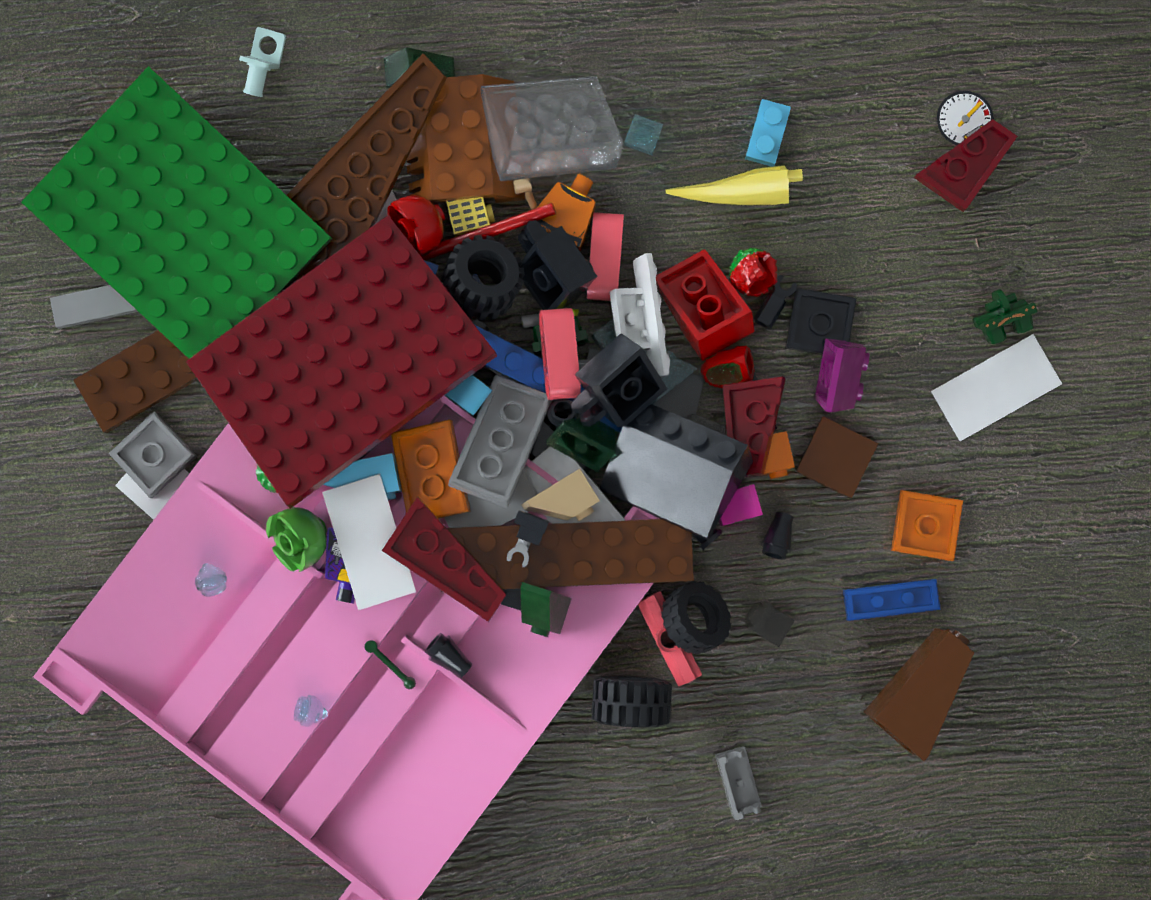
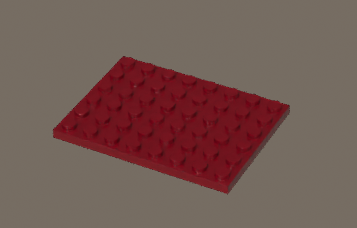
[186,215,497,509]

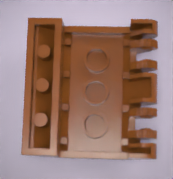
[406,74,525,205]

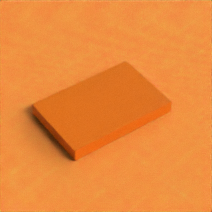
[391,419,471,519]

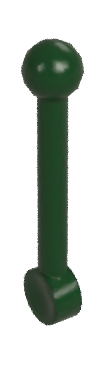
[364,640,416,690]

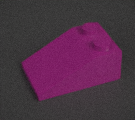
[814,338,870,412]

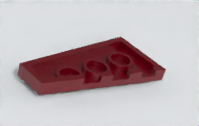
[382,497,507,622]

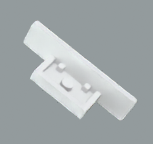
[610,253,670,378]

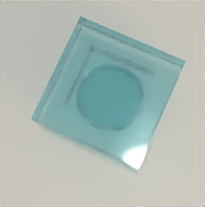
[624,114,663,155]

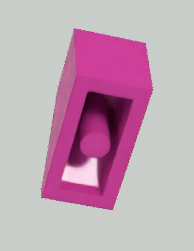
[719,484,763,526]

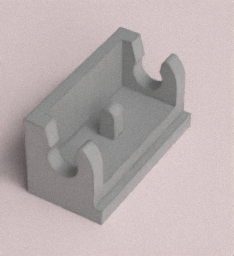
[715,746,762,820]

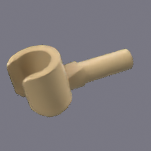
[512,174,538,210]

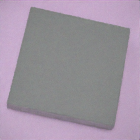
[109,412,198,498]

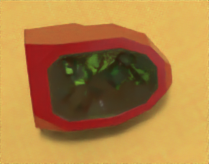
[701,346,755,388]

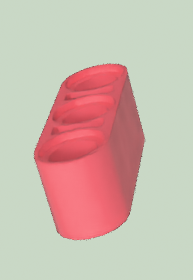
[587,212,624,301]
[539,308,581,400]

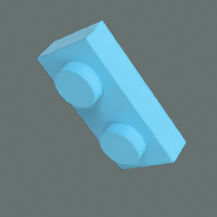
[745,99,791,167]

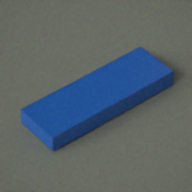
[843,579,940,621]

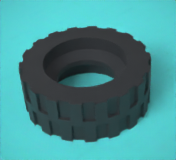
[661,581,732,655]

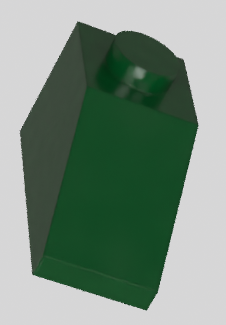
[520,582,572,637]

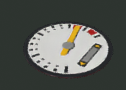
[937,91,994,145]

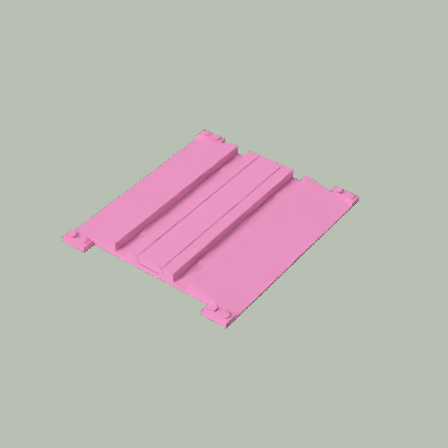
[33,396,660,900]

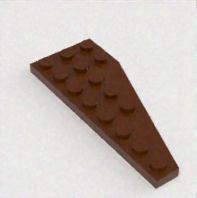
[287,54,447,279]

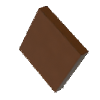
[795,416,879,499]

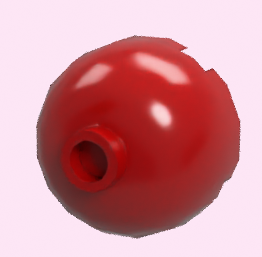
[387,195,445,257]

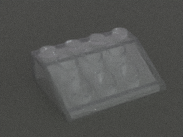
[480,76,624,181]

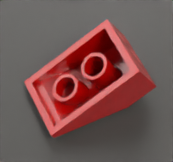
[656,249,755,361]

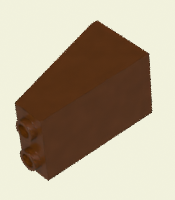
[863,628,974,761]

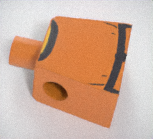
[537,174,596,252]

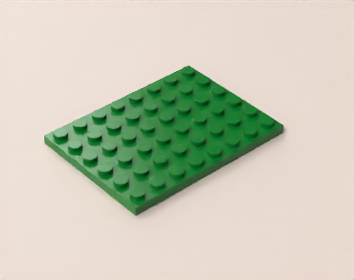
[21,66,332,359]

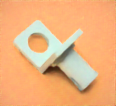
[239,27,286,97]

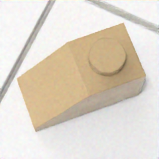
[521,469,600,521]

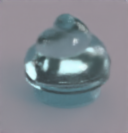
[195,563,227,597]
[294,694,328,727]

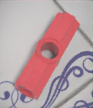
[637,591,702,687]

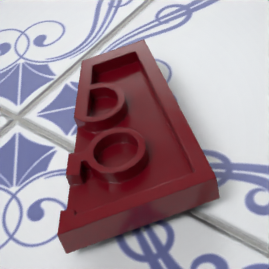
[913,119,1018,212]
[723,376,786,477]

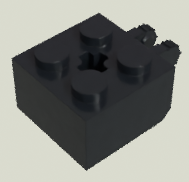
[518,220,598,310]
[571,333,668,427]

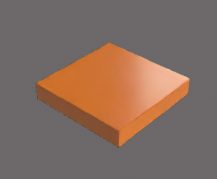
[891,490,963,561]

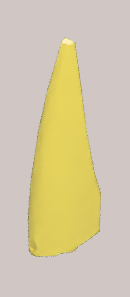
[665,165,803,205]

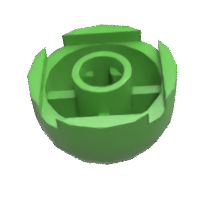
[266,507,327,572]

